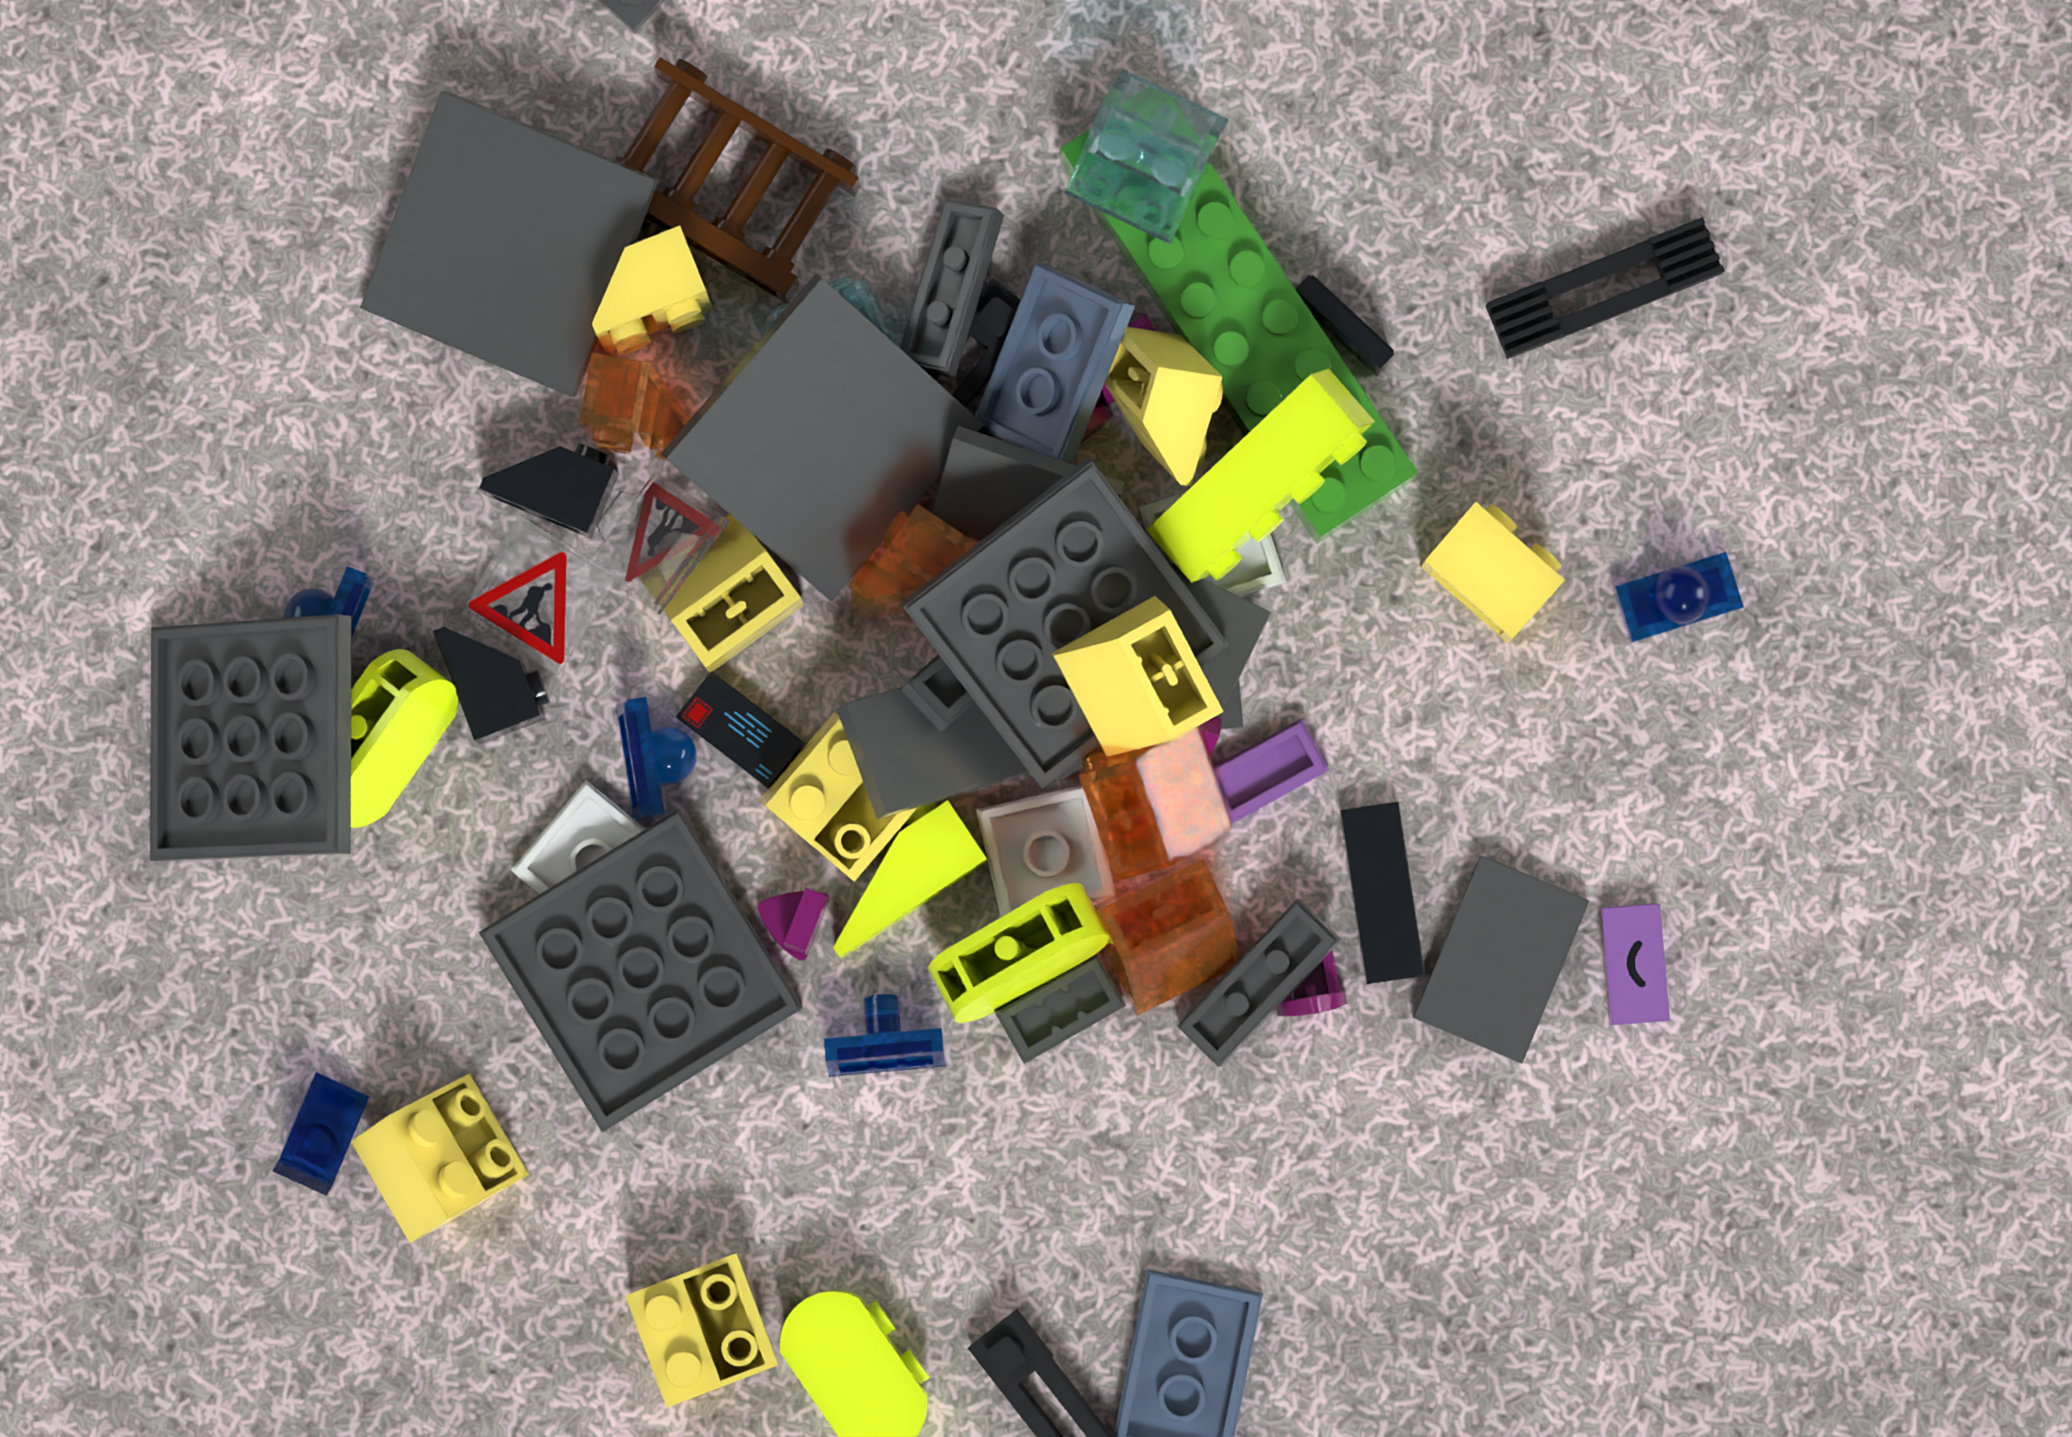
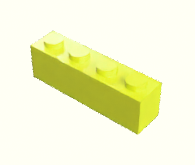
[1146,369,1375,583]

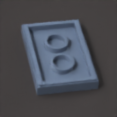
[975,261,1135,464]
[1113,1269,1263,1437]

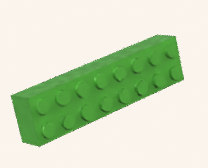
[1060,85,1418,544]

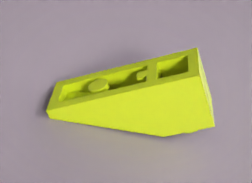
[833,800,987,959]

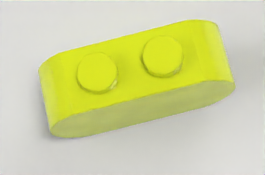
[351,649,458,828]
[928,883,1110,1023]
[780,1290,930,1437]

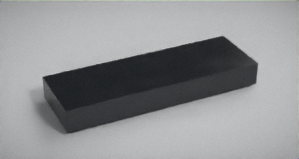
[1340,802,1425,985]

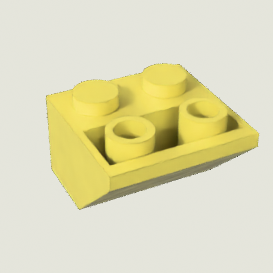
[592,225,713,355]
[1104,327,1223,486]
[1421,502,1565,643]
[641,514,804,673]
[1051,596,1223,757]
[758,712,917,882]
[351,1073,529,1243]
[625,1253,779,1408]

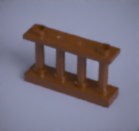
[614,57,861,304]

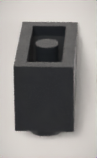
[479,443,619,539]
[433,627,550,744]

